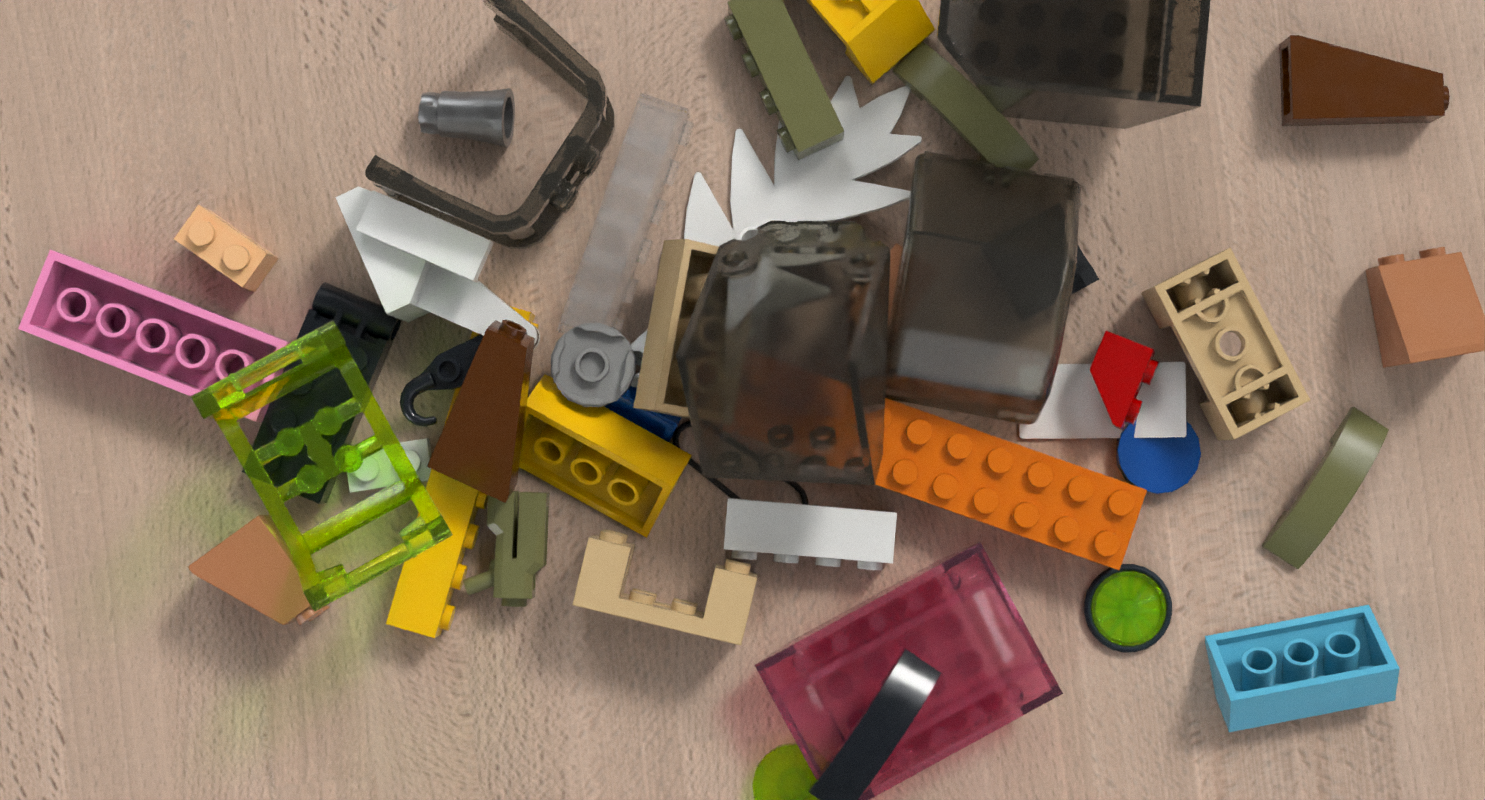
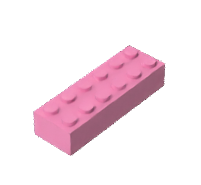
[18,250,294,422]

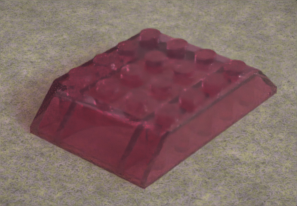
[755,542,1063,800]

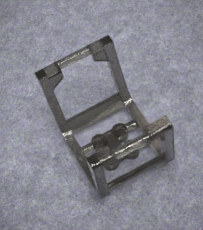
[365,0,615,249]

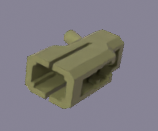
[463,491,550,607]

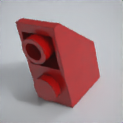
[1090,331,1159,430]

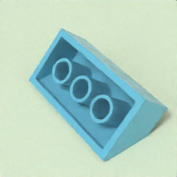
[1205,605,1400,732]

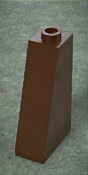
[1279,35,1450,126]
[427,320,535,503]

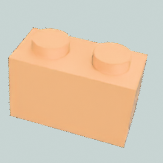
[174,205,279,292]

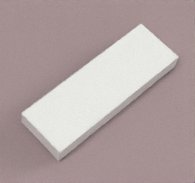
[356,190,494,282]

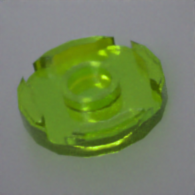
[752,742,828,800]

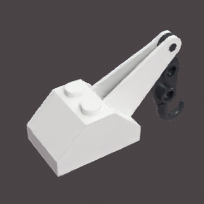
[335,186,540,427]

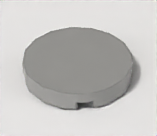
[551,323,636,407]

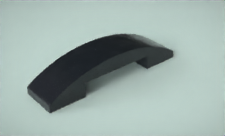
[808,648,941,800]

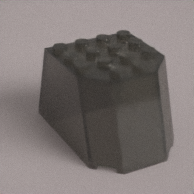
[937,0,1211,129]

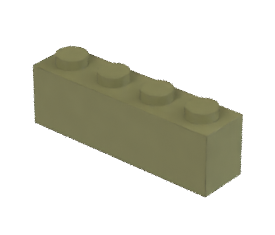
[724,0,845,160]

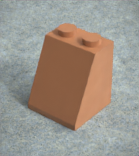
[1365,247,1485,368]
[188,514,336,626]

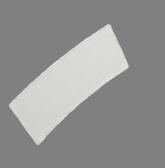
[1019,362,1187,439]

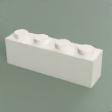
[724,498,897,570]

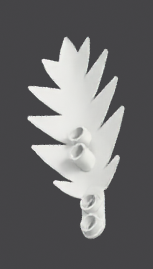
[631,76,922,388]

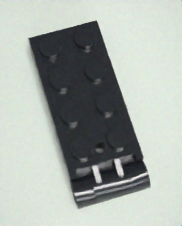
[242,282,402,504]

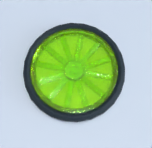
[1084,564,1172,652]

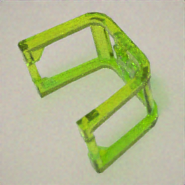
[191,320,453,612]

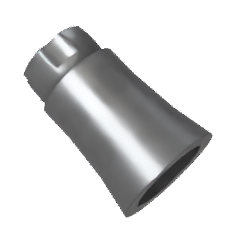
[418,88,515,147]

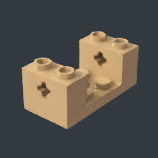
[1141,247,1310,441]
[572,529,757,646]

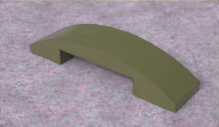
[893,42,1039,189]
[1262,407,1389,569]

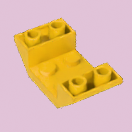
[806,0,935,85]

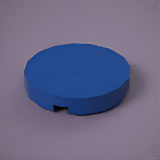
[1116,419,1201,494]

